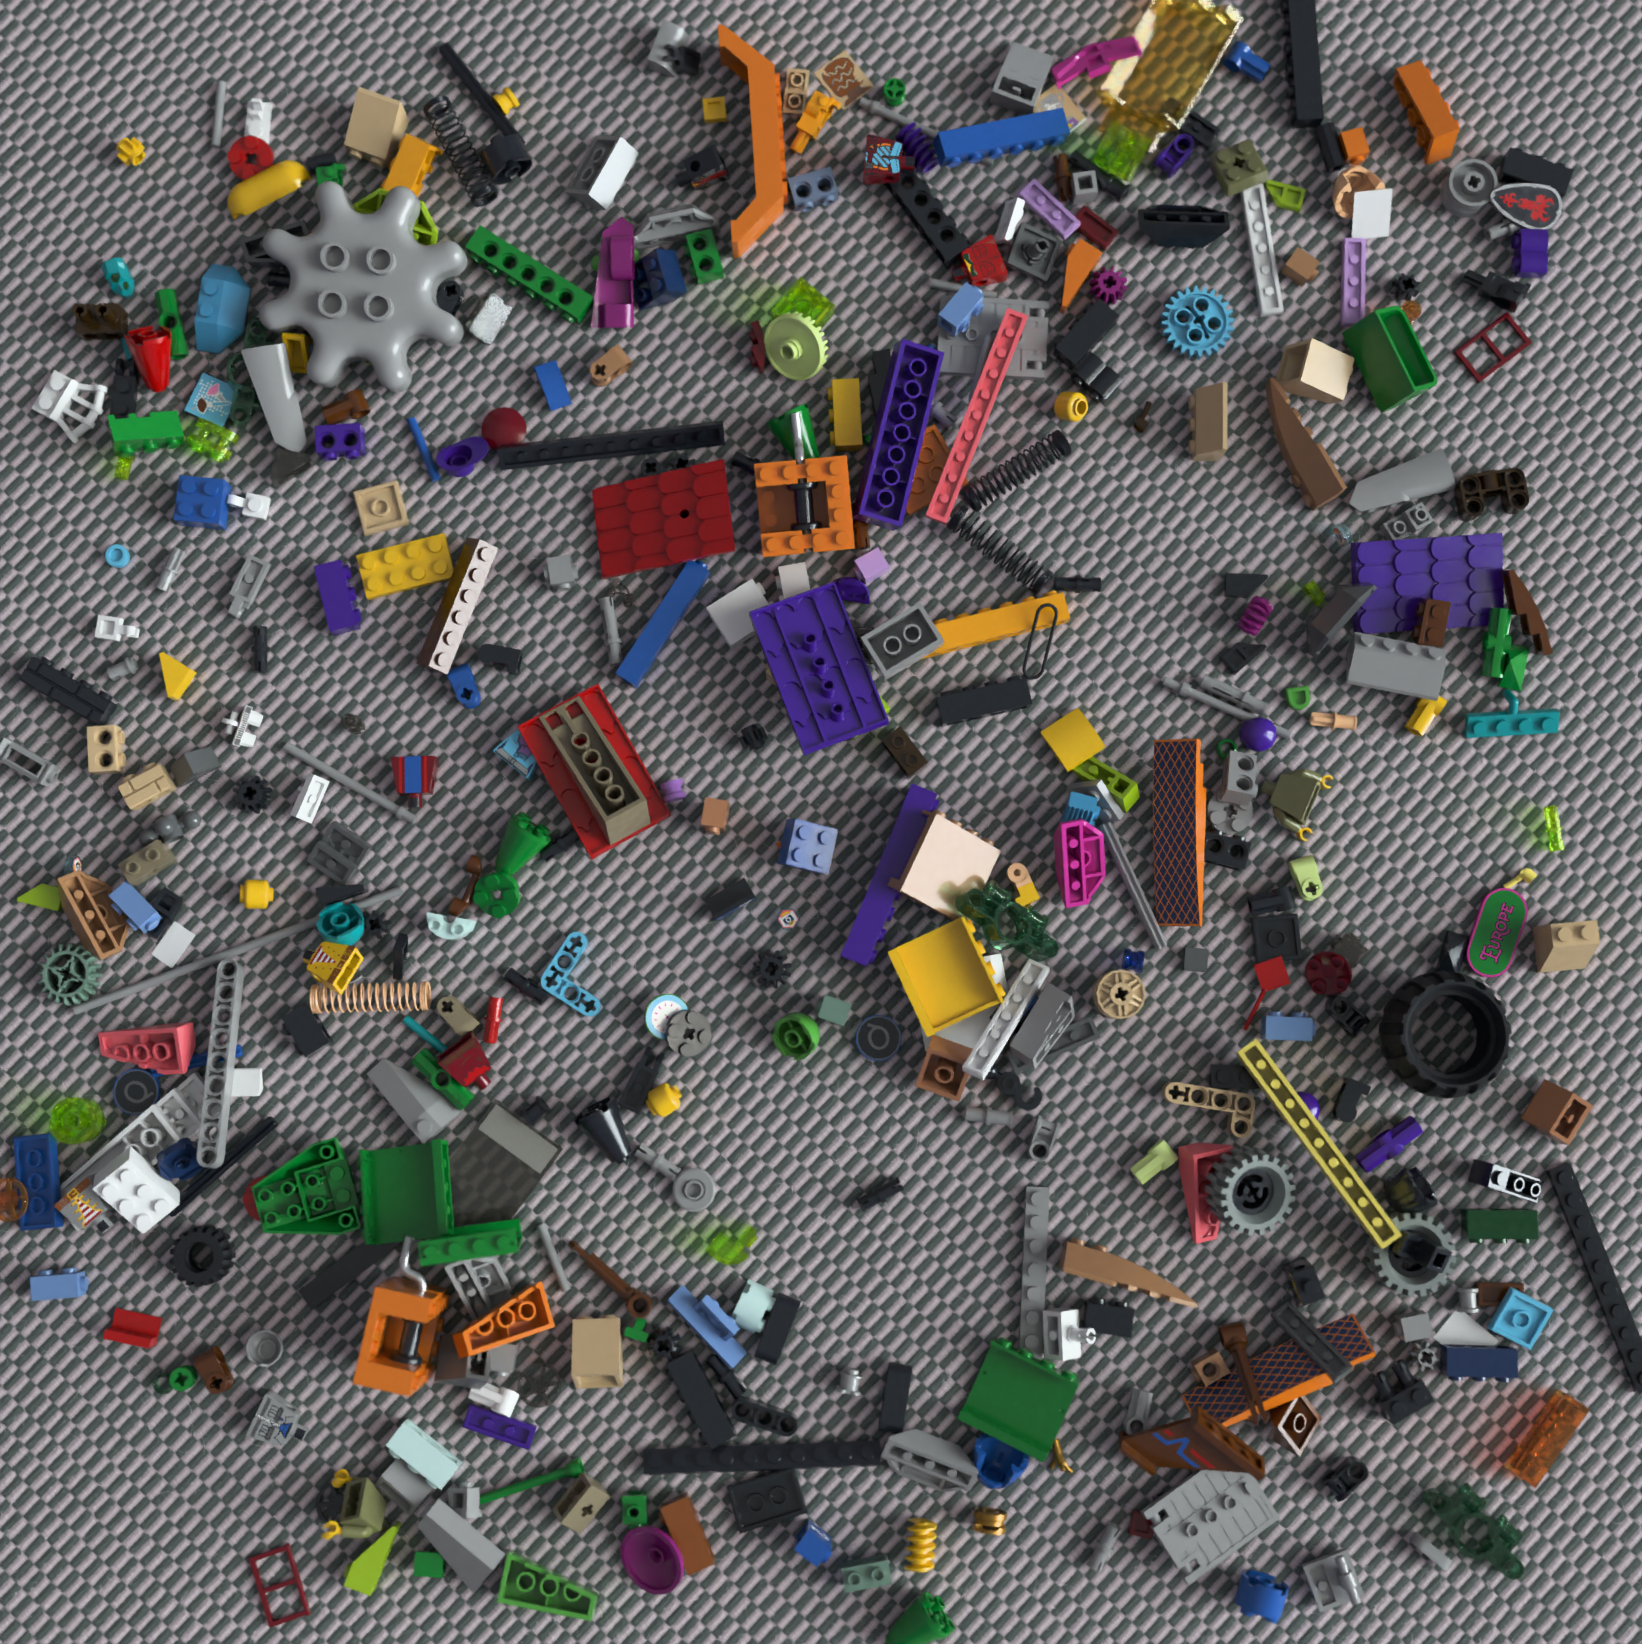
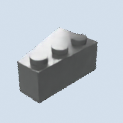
[239,220,311,268]

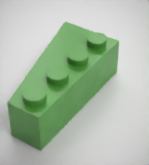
[497,1550,598,1621]

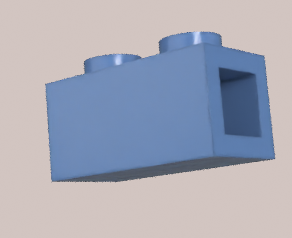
[937,282,984,337]
[109,880,162,934]
[1261,1012,1316,1041]
[30,1267,89,1301]

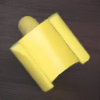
[1503,868,1537,888]

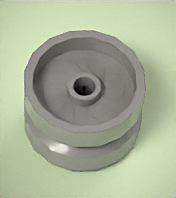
[1440,159,1498,218]

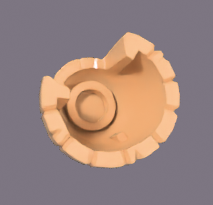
[1333,165,1386,219]

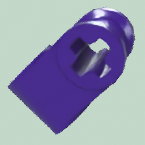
[1153,134,1194,179]

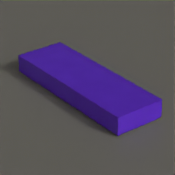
[462,1403,537,1450]

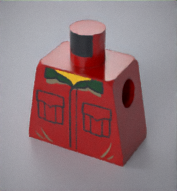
[951,235,1008,287]

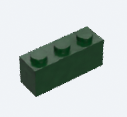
[1461,1208,1539,1243]

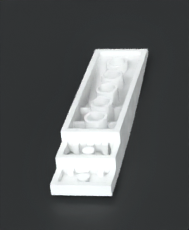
[60,1072,220,1231]

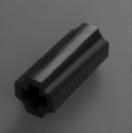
[1314,122,1347,173]

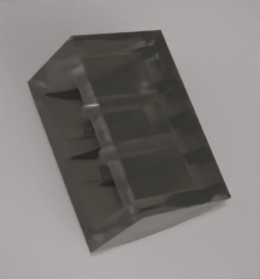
[463,292,513,346]

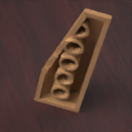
[1265,377,1347,511]
[1057,1237,1198,1308]

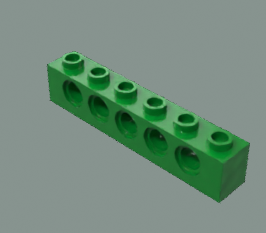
[465,225,594,325]

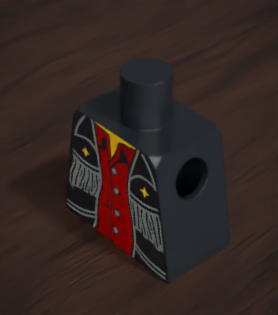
[675,144,731,190]

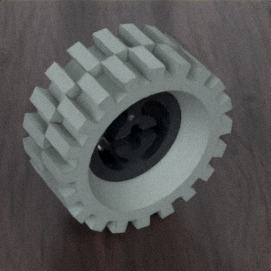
[1205,1146,1296,1236]
[1365,1212,1456,1297]

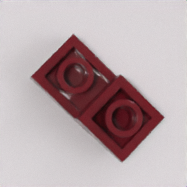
[748,320,766,374]

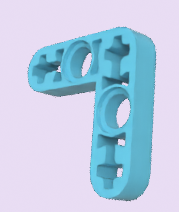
[541,932,601,1017]

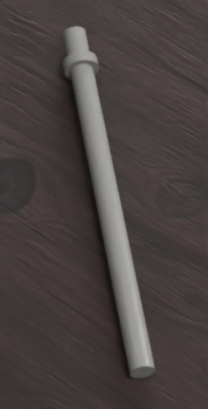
[859,97,995,166]
[283,742,417,824]

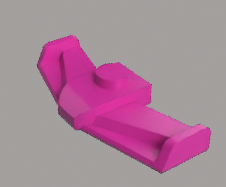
[1050,35,1143,90]

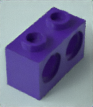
[315,423,366,461]

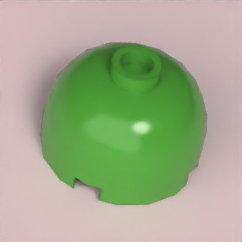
[772,1012,820,1060]

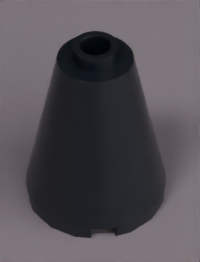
[573,1096,631,1164]

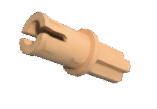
[1310,712,1357,730]

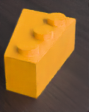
[380,133,444,198]

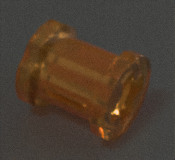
[1401,300,1421,325]

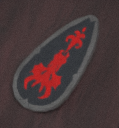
[1489,183,1562,229]

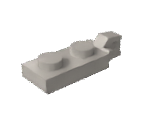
[228,554,271,619]

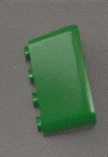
[1342,306,1437,413]

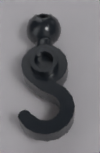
[985,1063,1042,1110]

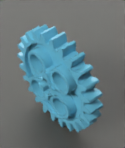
[1160,286,1235,360]

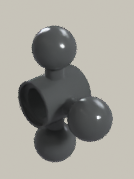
[139,811,201,847]

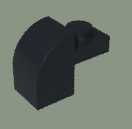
[1392,1230,1452,1273]

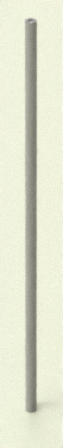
[72,886,404,1015]

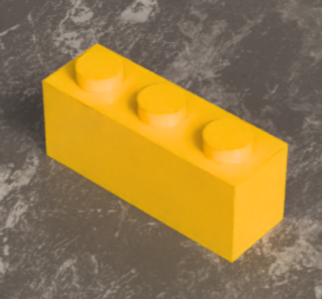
[827,378,863,452]

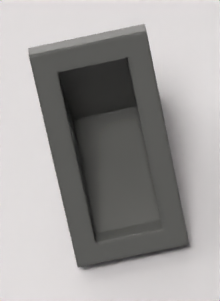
[170,746,222,787]

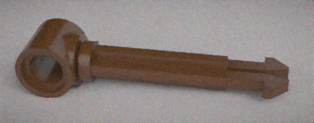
[569,1240,653,1318]
[1218,1321,1270,1426]

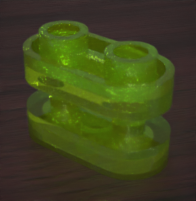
[187,417,240,463]

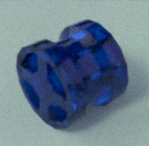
[1122,948,1145,973]

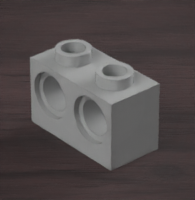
[1221,750,1259,806]

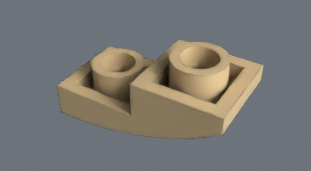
[783,68,810,115]

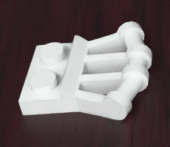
[32,370,108,444]

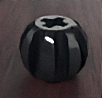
[647,1326,682,1362]

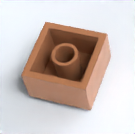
[915,1035,973,1102]

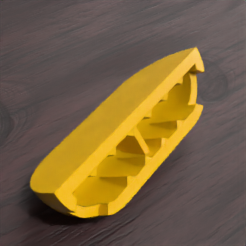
[227,160,312,219]

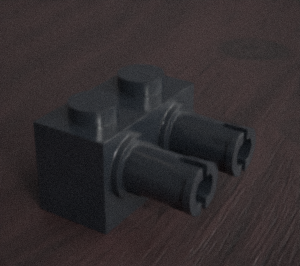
[1370,1359,1434,1425]

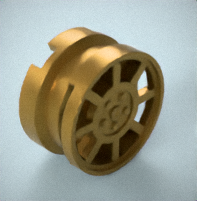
[972,1507,1007,1535]

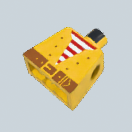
[303,941,364,995]

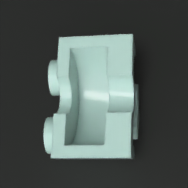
[427,912,476,940]
[731,1279,776,1334]

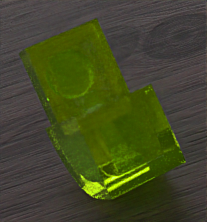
[705,1224,758,1265]

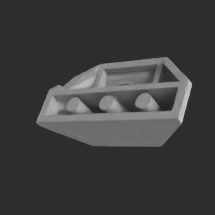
[634,203,720,250]
[443,1256,512,1321]
[881,1429,979,1491]

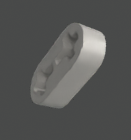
[1410,1532,1453,1571]

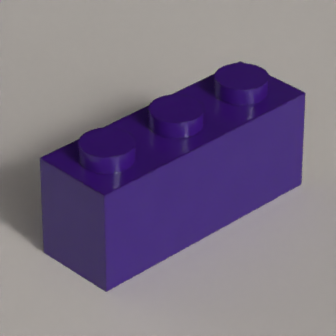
[314,560,362,636]

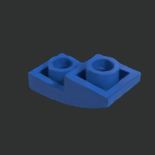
[534,360,572,411]

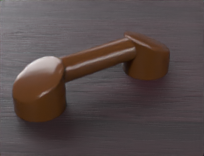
[448,854,482,917]

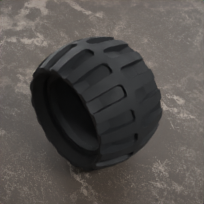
[1378,971,1512,1098]

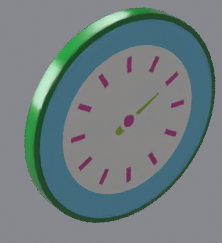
[644,994,689,1040]

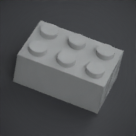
[860,602,944,681]

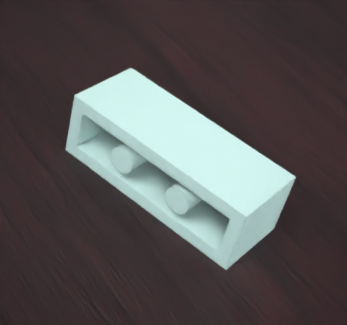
[386,1419,463,1490]

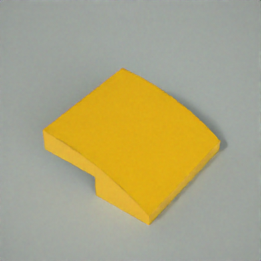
[1040,708,1106,772]

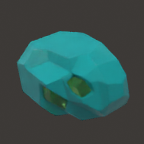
[101,257,135,298]

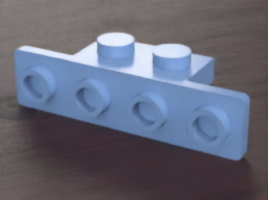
[667,1285,747,1369]

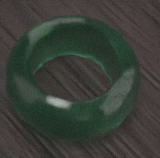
[153,1372,173,1395]

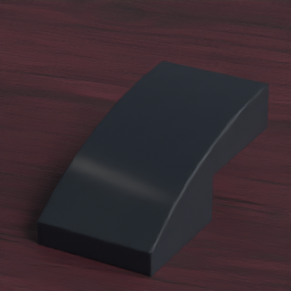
[146,887,184,941]

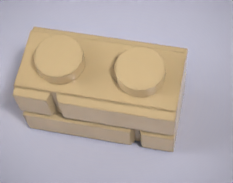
[118,763,176,811]

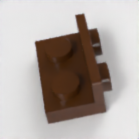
[1411,598,1451,647]

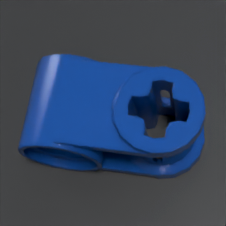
[447,662,481,709]

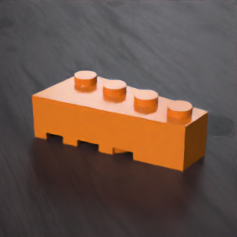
[1393,60,1460,165]

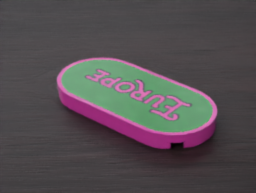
[1465,888,1528,978]

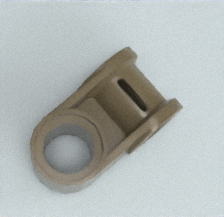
[437,996,480,1038]

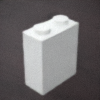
[706,579,773,650]

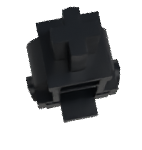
[1462,269,1531,313]

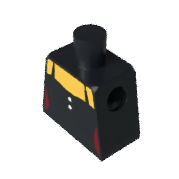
[1282,1257,1325,1308]

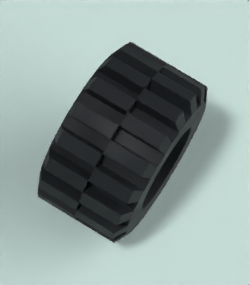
[169,1225,236,1287]

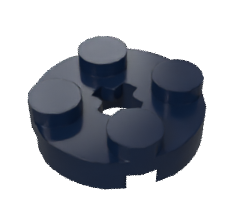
[156,1137,203,1181]

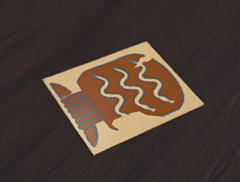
[814,50,875,110]

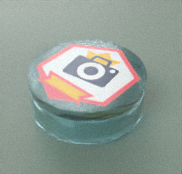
[1332,523,1353,547]
[64,856,82,875]
[777,907,800,931]

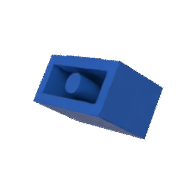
[794,1519,832,1567]

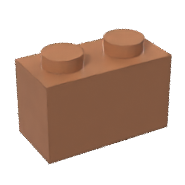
[701,797,730,835]

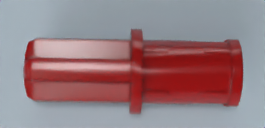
[483,997,504,1044]

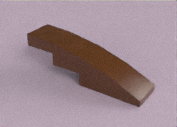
[1501,569,1553,656]

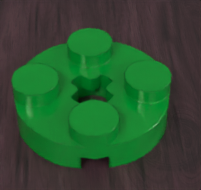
[473,871,521,919]

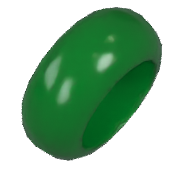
[1216,739,1237,759]

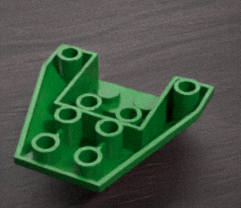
[251,1137,362,1235]

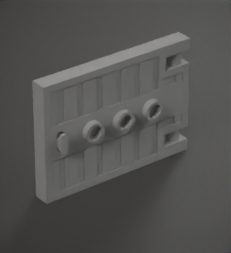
[937,295,1049,381]
[1140,1470,1280,1585]

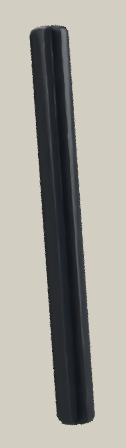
[439,42,525,146]
[169,1116,278,1217]

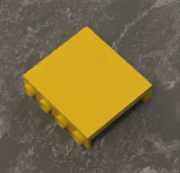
[887,916,1006,1037]

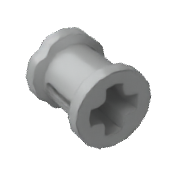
[1456,1287,1479,1313]

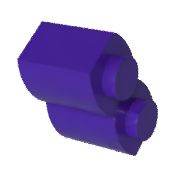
[1511,228,1548,278]

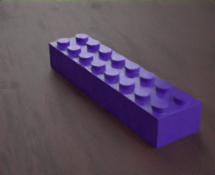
[852,339,944,531]
[840,783,939,968]

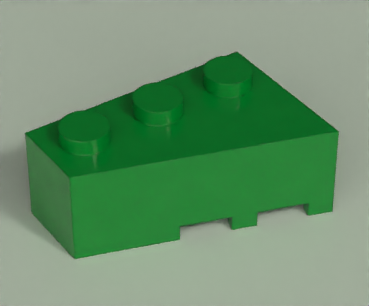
[107,411,184,457]

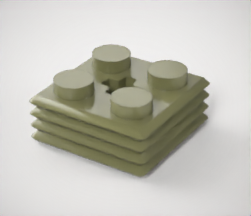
[1208,139,1268,197]

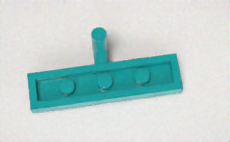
[1464,689,1560,738]

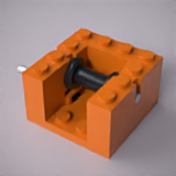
[754,413,855,557]
[352,1236,450,1397]

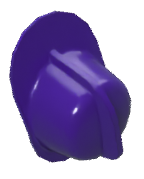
[436,437,489,477]

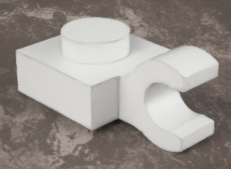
[227,492,271,521]
[94,615,140,642]

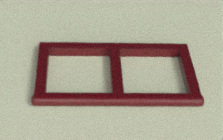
[1454,312,1532,383]
[248,1543,311,1628]

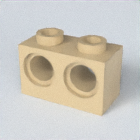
[87,725,126,775]

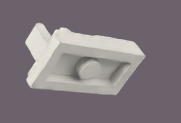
[244,98,272,144]
[994,197,1025,246]
[290,774,330,824]

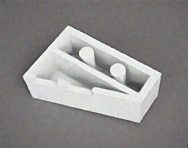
[775,562,810,601]

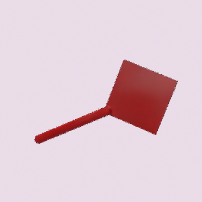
[1243,955,1291,1030]

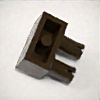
[72,303,128,340]

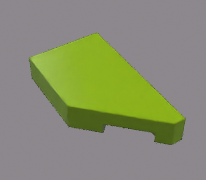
[1264,179,1306,213]
[17,884,62,912]

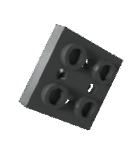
[1005,222,1062,283]

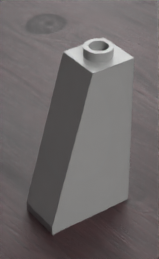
[417,1499,505,1593]

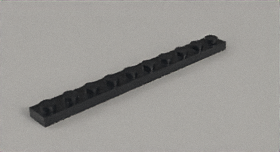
[497,421,725,470]
[1546,1162,1642,1394]
[644,1440,881,1476]

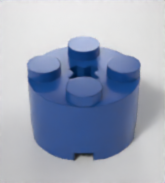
[1235,1570,1289,1623]

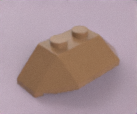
[56,870,130,961]

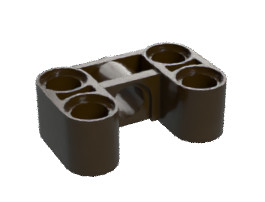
[1454,468,1529,522]

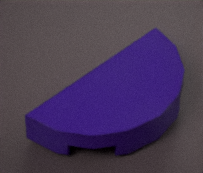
[833,577,870,604]

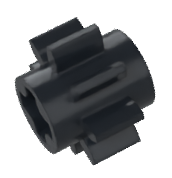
[1390,273,1420,303]
[669,452,696,471]
[739,724,768,752]
[364,910,392,939]

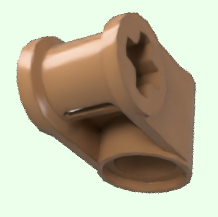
[590,345,633,387]

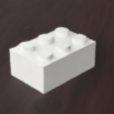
[92,1146,180,1234]

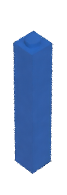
[616,560,710,689]

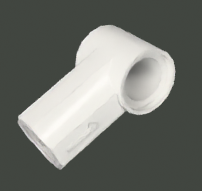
[468,1383,520,1418]

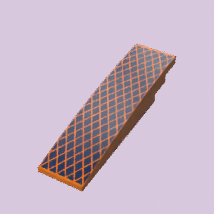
[1153,739,1207,927]
[1182,1313,1375,1427]

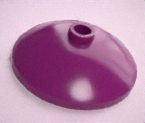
[620,1525,684,1595]

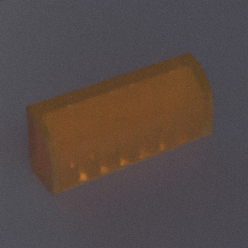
[1504,1389,1590,1488]

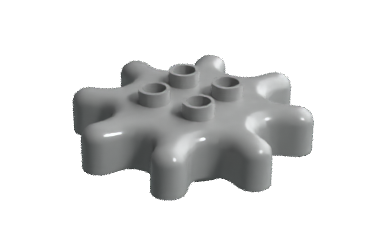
[259,181,468,393]

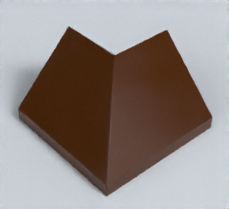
[1267,1395,1322,1457]

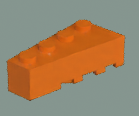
[452,1281,555,1358]

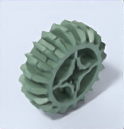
[37,943,103,1006]

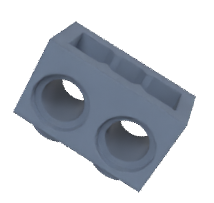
[788,166,838,212]

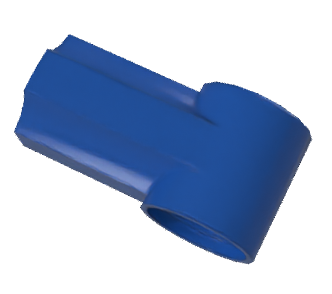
[1223,41,1271,83]

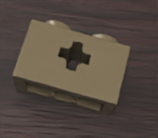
[118,839,177,886]
[552,1472,610,1534]

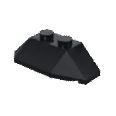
[1138,205,1230,249]

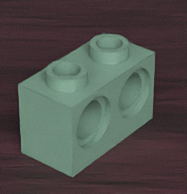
[815,995,852,1027]
[840,1553,892,1593]

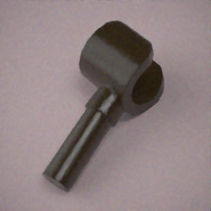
[1133,401,1152,434]

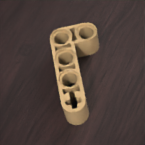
[1161,1082,1255,1138]

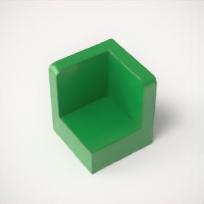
[413,1550,447,1578]

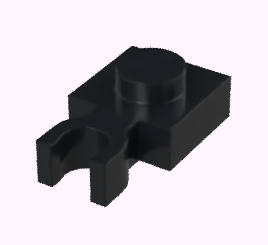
[662,44,701,77]

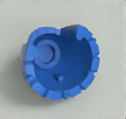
[973,1433,1029,1489]

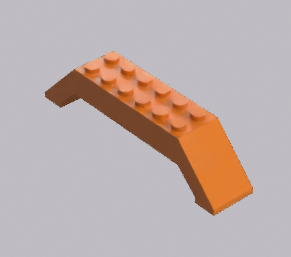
[718,25,788,258]

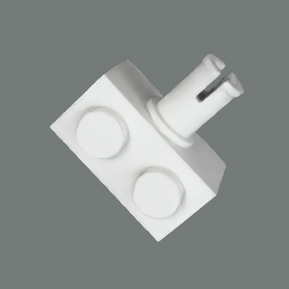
[1043,1308,1096,1361]

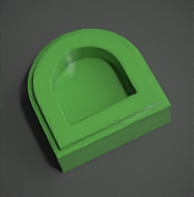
[1284,686,1310,711]

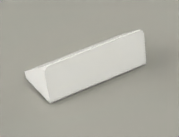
[214,1068,263,1096]

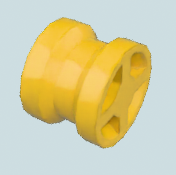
[492,86,520,115]

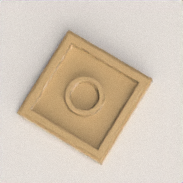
[353,480,409,536]

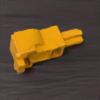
[790,90,841,155]

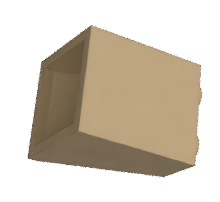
[344,87,409,168]
[1276,338,1355,404]
[1532,920,1600,973]
[571,1315,623,1389]

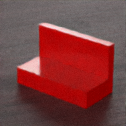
[103,1308,163,1349]

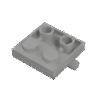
[1301,1548,1365,1613]

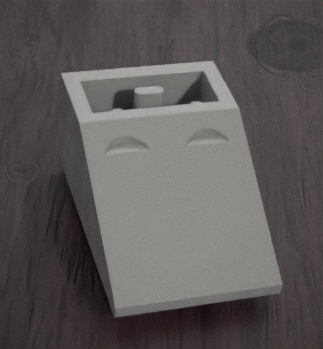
[990,42,1055,115]

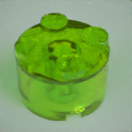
[49,1097,106,1145]

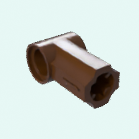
[321,389,371,425]

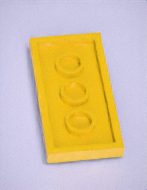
[356,533,454,600]

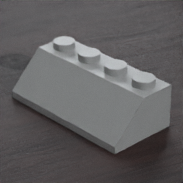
[1346,632,1446,701]

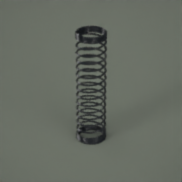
[423,96,498,207]
[962,429,1072,512]
[946,505,1053,595]

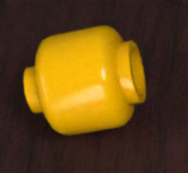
[1054,391,1088,422]
[240,879,274,909]
[646,1082,682,1117]

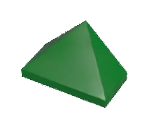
[1497,643,1529,692]

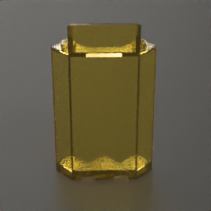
[1096,0,1244,154]

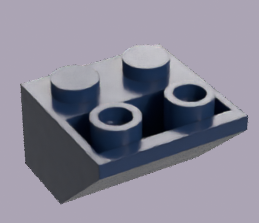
[633,249,687,310]

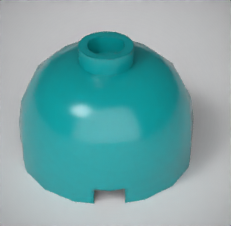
[316,902,365,946]

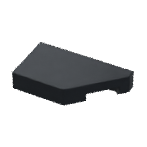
[1224,573,1268,598]
[1219,642,1266,675]
[393,933,408,980]

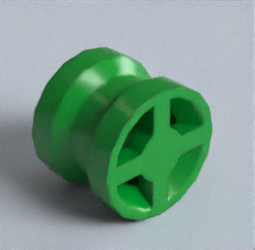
[883,78,906,107]
[169,1365,198,1391]

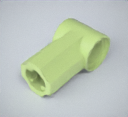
[1129,1139,1179,1185]

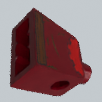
[436,1031,492,1090]

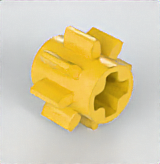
[116,137,145,166]

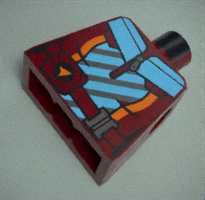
[863,134,915,185]

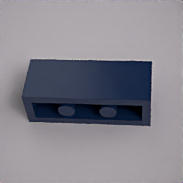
[1440,1344,1518,1382]

